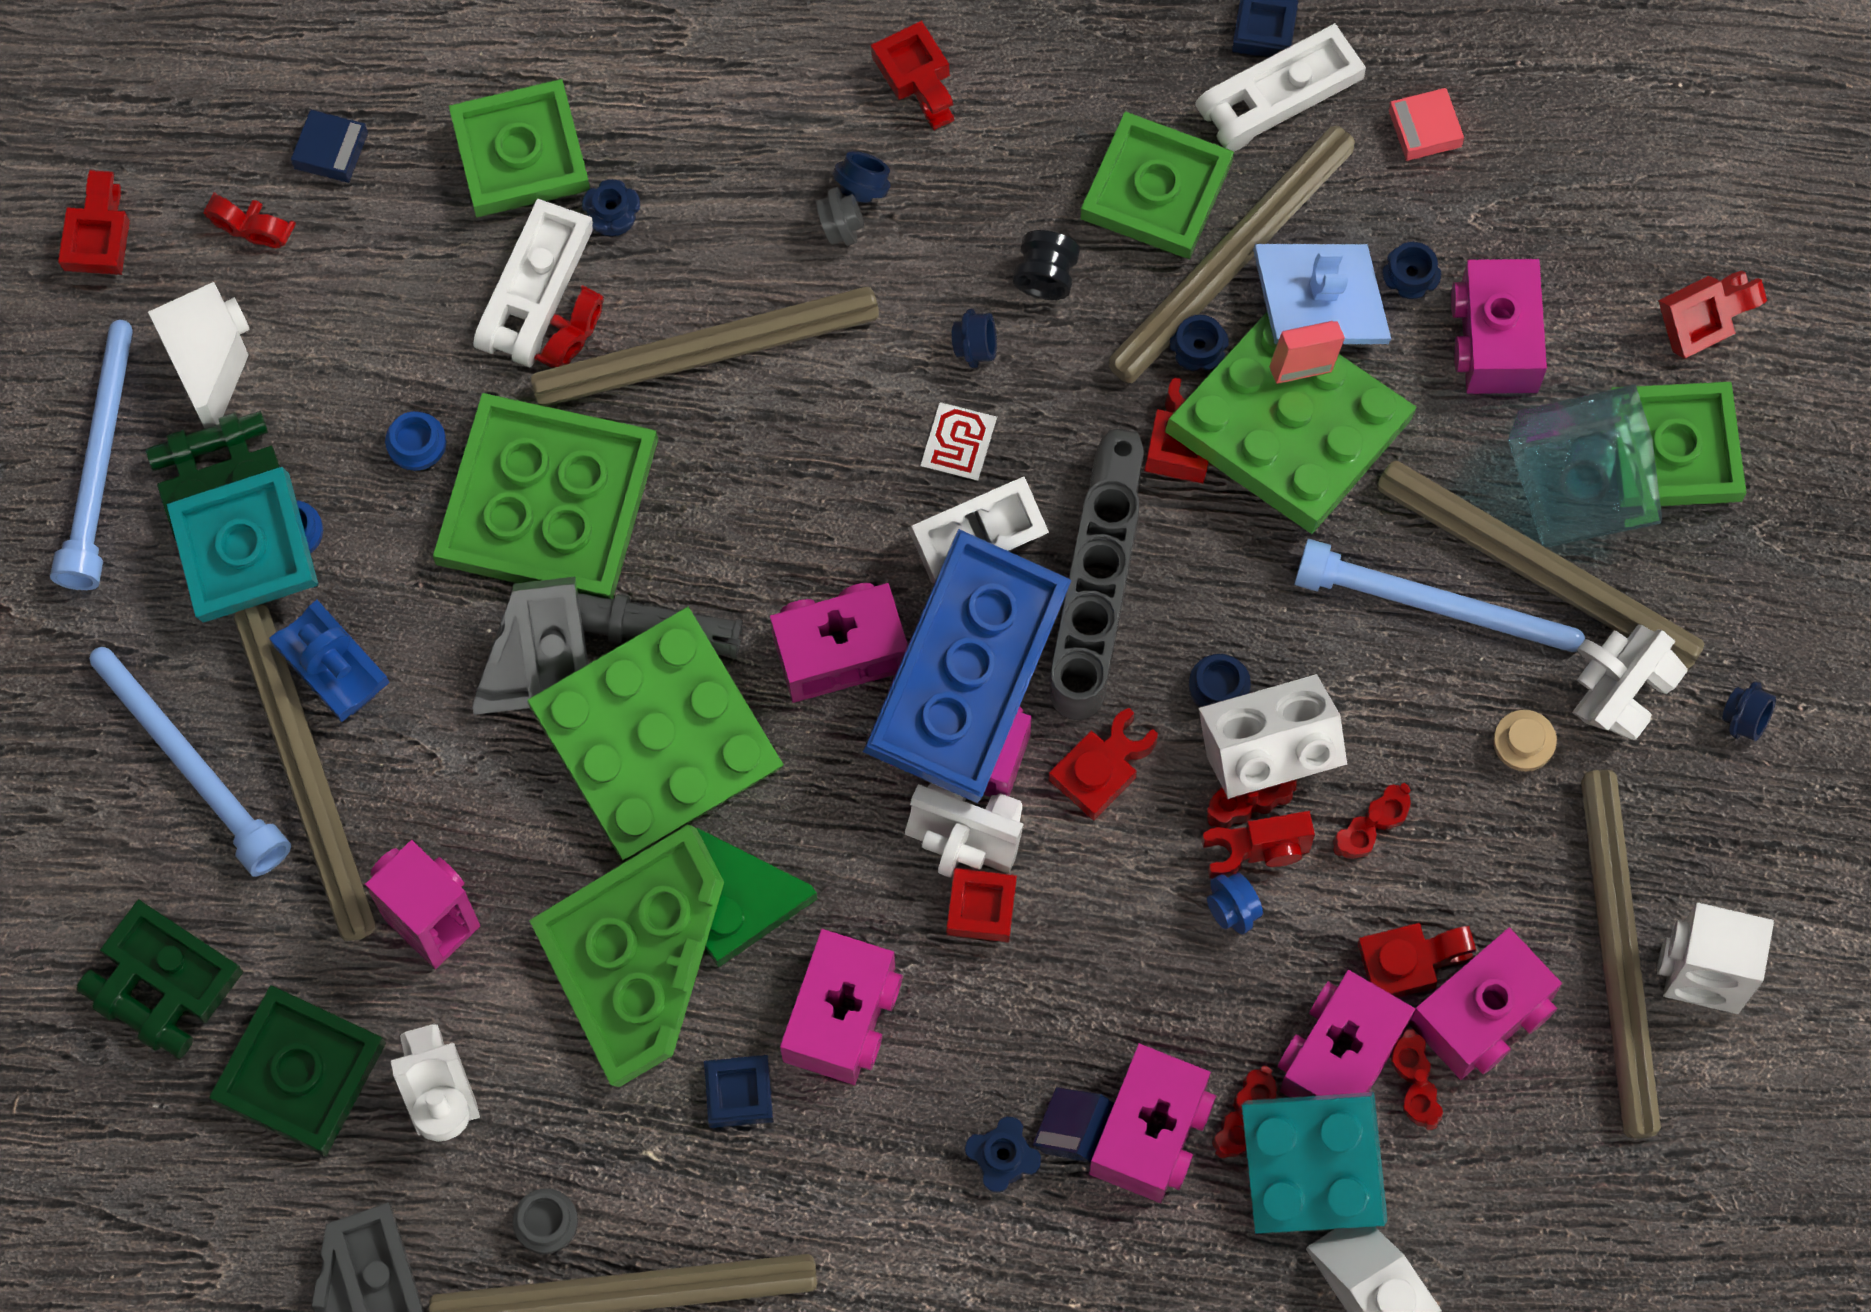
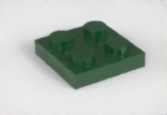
[209,985,386,1157]

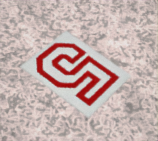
[920,402,997,481]

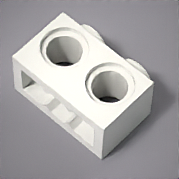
[908,476,1049,583]
[1199,674,1347,799]
[1657,902,1774,1014]

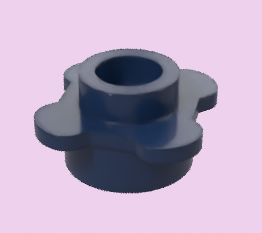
[965,1117,1041,1193]

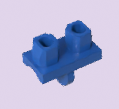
[269,600,389,722]

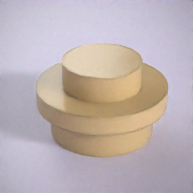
[1493,710,1557,772]

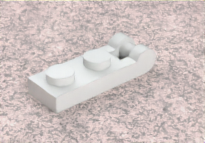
[1195,23,1366,152]
[473,198,593,367]

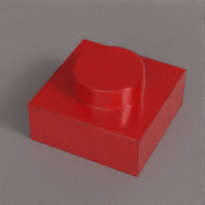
[947,868,1017,943]

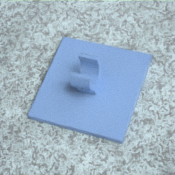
[1253,244,1391,344]

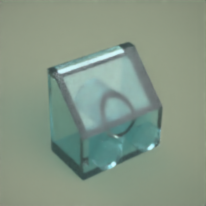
[1508,384,1662,548]

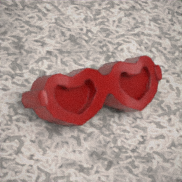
[203,192,296,248]
[534,285,604,368]
[1207,779,1297,829]
[1333,783,1411,859]
[1392,1029,1443,1130]
[1212,1066,1277,1159]

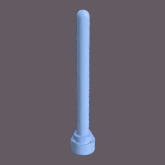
[50,320,133,590]
[1294,538,1585,652]
[90,647,291,877]

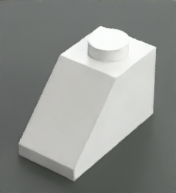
[148,282,250,429]
[1306,1227,1442,1312]

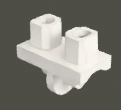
[1572,624,1687,740]
[905,783,1024,878]
[391,1024,480,1141]

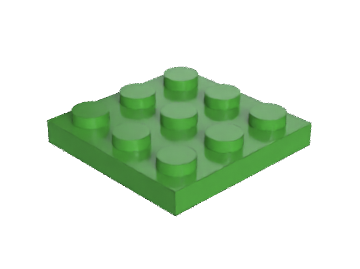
[1165,312,1417,534]
[433,393,658,599]
[527,606,784,863]

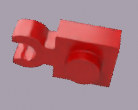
[1144,378,1209,484]
[1049,708,1158,821]

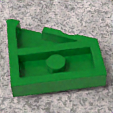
[697,828,818,968]

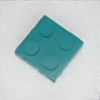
[167,467,319,623]
[1242,1092,1388,1234]

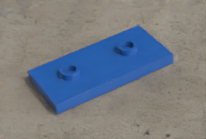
[862,529,1071,803]

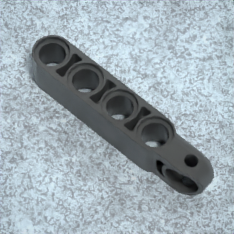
[1050,429,1144,720]

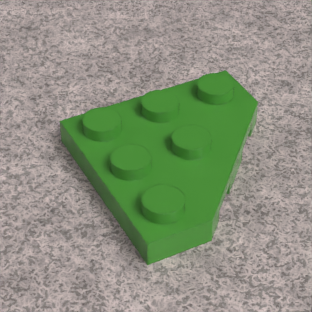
[529,824,724,1087]

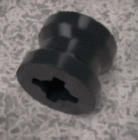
[1013,230,1080,300]

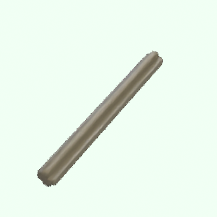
[1109,125,1355,383]
[531,287,879,407]
[1377,461,1704,671]
[234,604,376,941]
[1581,770,1661,1139]
[429,1254,817,1312]

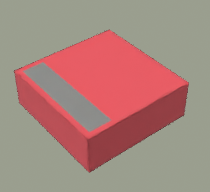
[1389,88,1464,161]
[1269,321,1345,384]

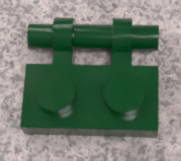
[145,410,280,541]
[76,899,244,1059]

